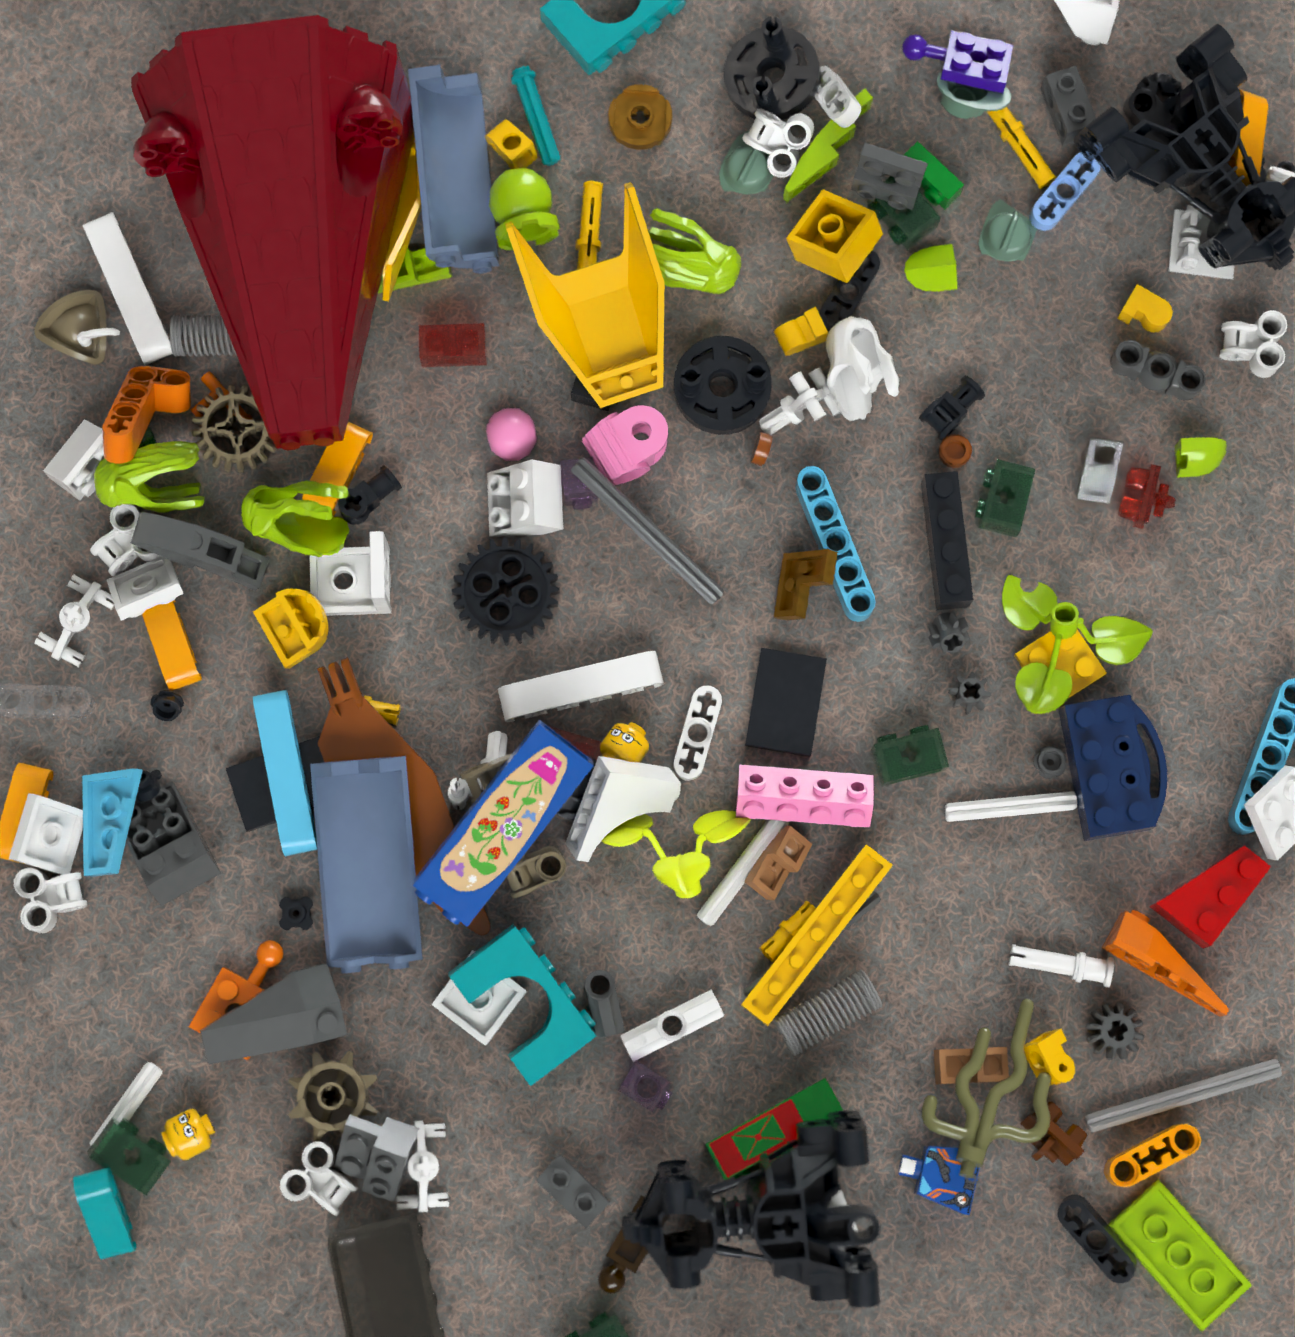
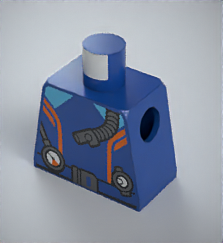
[898,1146,980,1215]

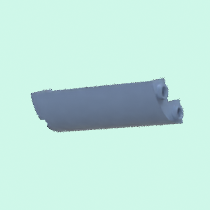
[408,65,499,274]
[310,756,422,973]

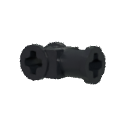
[918,375,985,441]
[338,465,402,525]

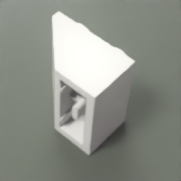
[43,419,105,500]
[487,459,563,537]

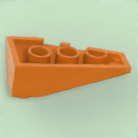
[1102,910,1230,1017]

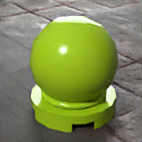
[489,167,560,250]

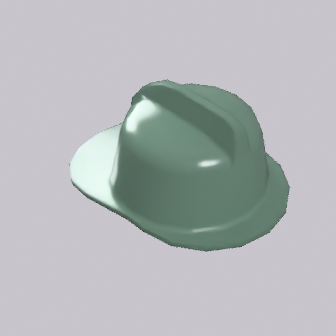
[936,72,1012,119]
[719,131,774,194]
[979,199,1037,262]

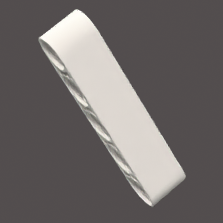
[83,212,172,366]
[498,651,664,722]

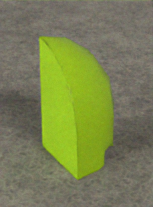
[904,244,958,292]
[1175,437,1226,477]

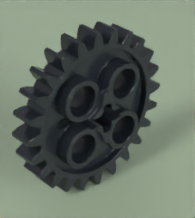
[452,537,560,646]

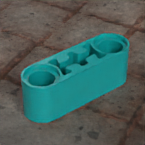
[73,1167,137,1260]

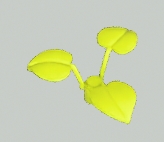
[601,810,751,898]

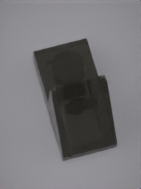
[1076,436,1124,504]

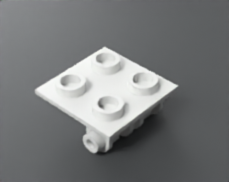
[1169,205,1234,279]

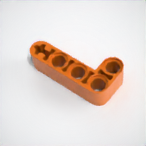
[102,366,191,464]

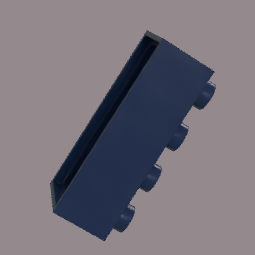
[1059,695,1167,841]

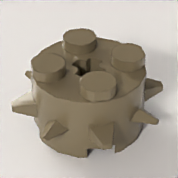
[288,1051,378,1142]

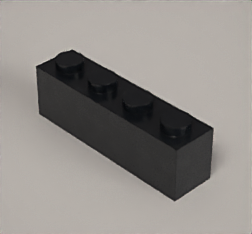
[921,471,973,611]

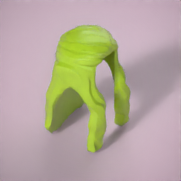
[648,208,741,294]
[94,441,205,513]
[241,480,350,557]

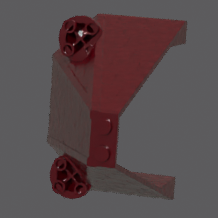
[131,15,414,450]

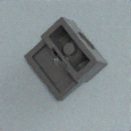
[851,143,928,210]
[334,1115,419,1202]

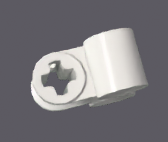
[742,108,814,178]
[1220,310,1287,378]
[90,504,161,577]
[14,868,88,933]
[280,1142,358,1216]

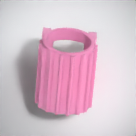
[582,405,668,485]

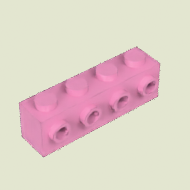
[736,765,874,827]

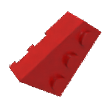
[1149,846,1271,949]

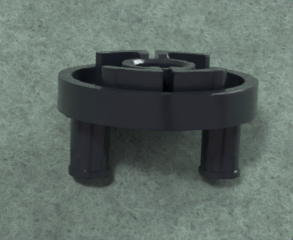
[723,17,821,120]
[673,336,772,435]

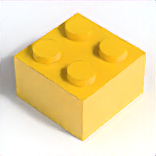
[786,189,883,283]

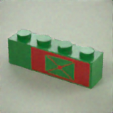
[704,1078,843,1180]

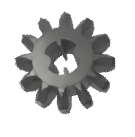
[1085,1002,1144,1060]

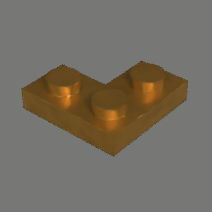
[774,549,838,620]

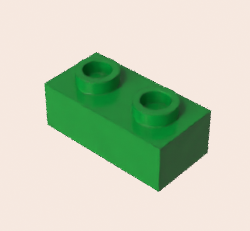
[904,141,964,209]

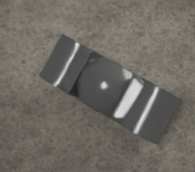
[1110,340,1206,401]

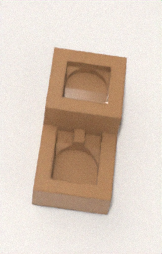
[744,826,812,900]
[934,1047,1009,1084]

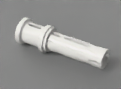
[1008,944,1114,988]

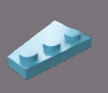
[82,768,143,877]

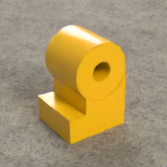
[485,119,538,169]
[1117,284,1173,333]
[774,307,828,356]
[1024,1029,1075,1086]

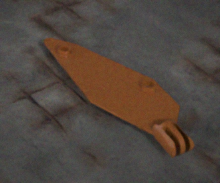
[317,657,491,936]

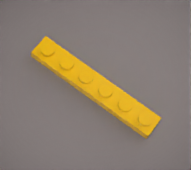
[741,844,893,1026]

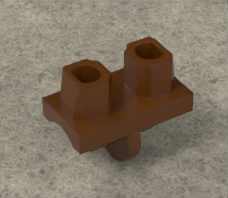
[1020,1101,1087,1166]

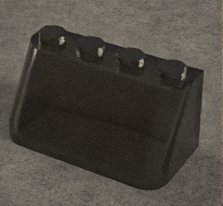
[328,1213,445,1337]

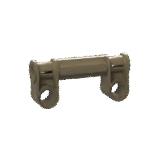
[460,754,566,899]

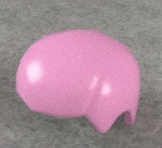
[486,408,537,461]

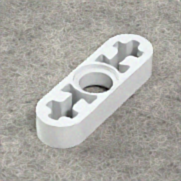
[814,66,861,128]
[673,686,722,781]

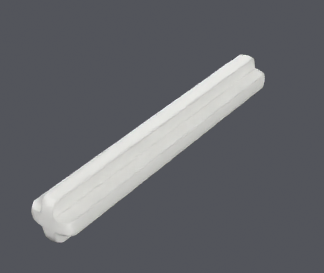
[945,791,1077,822]
[697,820,789,926]

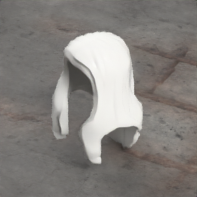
[826,316,900,421]

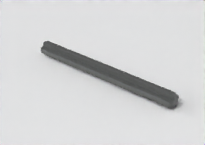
[571,457,724,604]

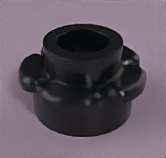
[150,690,184,721]

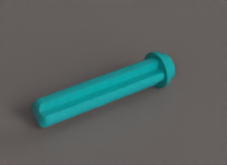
[511,66,560,166]

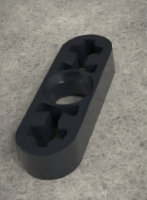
[819,250,880,332]
[1057,1194,1137,1283]

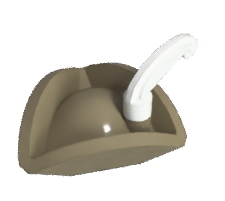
[34,290,120,365]

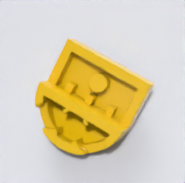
[253,588,328,669]

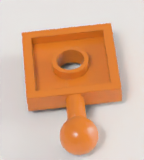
[189,940,284,1060]

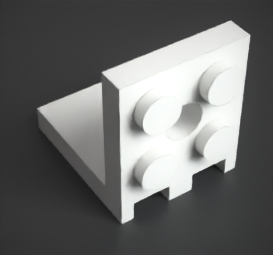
[310,531,392,616]

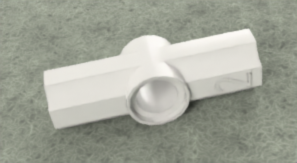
[620,990,724,1062]

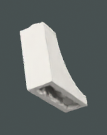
[565,756,681,862]

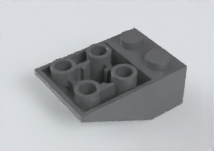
[126,781,221,906]

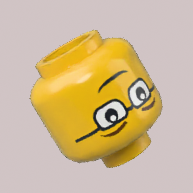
[600,722,649,763]
[161,1108,215,1160]

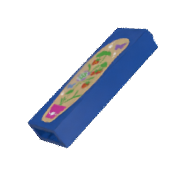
[413,719,594,927]

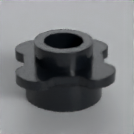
[136,770,162,801]
[279,896,313,931]

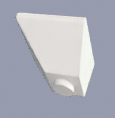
[1055,0,1119,45]

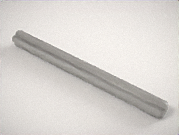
[1085,1059,1282,1132]

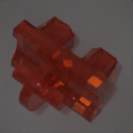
[1118,464,1176,529]

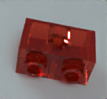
[419,323,487,367]

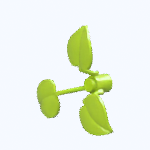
[1002,575,1153,714]

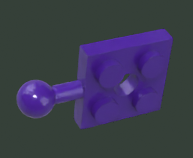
[902,31,1013,94]

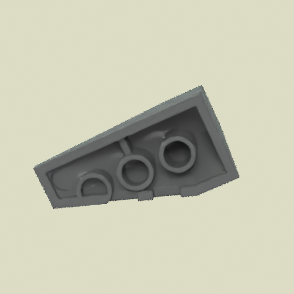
[200,963,347,1065]

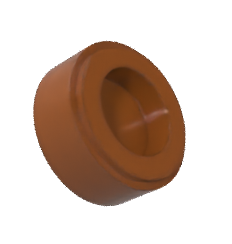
[750,432,773,466]
[938,434,972,468]

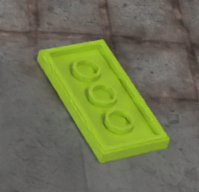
[1108,1179,1252,1332]

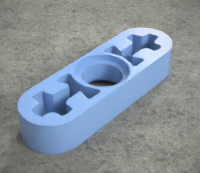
[1030,152,1101,231]

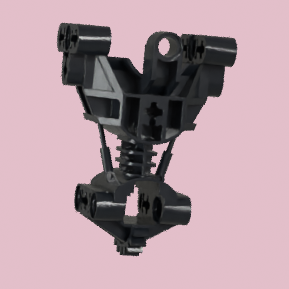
[1074,24,1295,270]
[622,1110,880,1308]

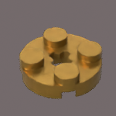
[608,84,672,150]

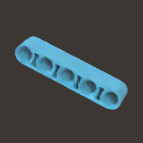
[795,466,876,622]
[1228,678,1295,835]
[253,690,317,856]

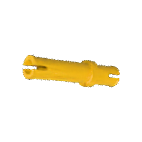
[986,106,1057,189]
[575,181,603,269]

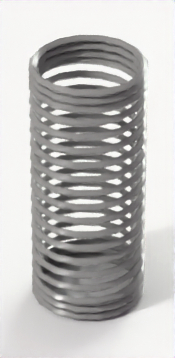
[170,314,237,357]
[773,969,882,1056]

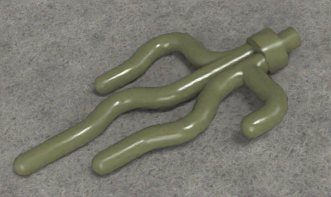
[922,999,1051,1179]

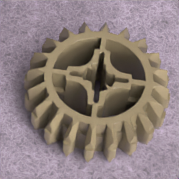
[191,384,276,474]

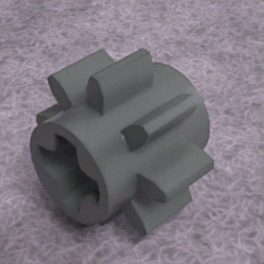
[928,612,970,654]
[948,672,992,715]

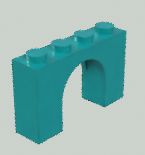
[540,0,686,75]
[447,924,597,1086]

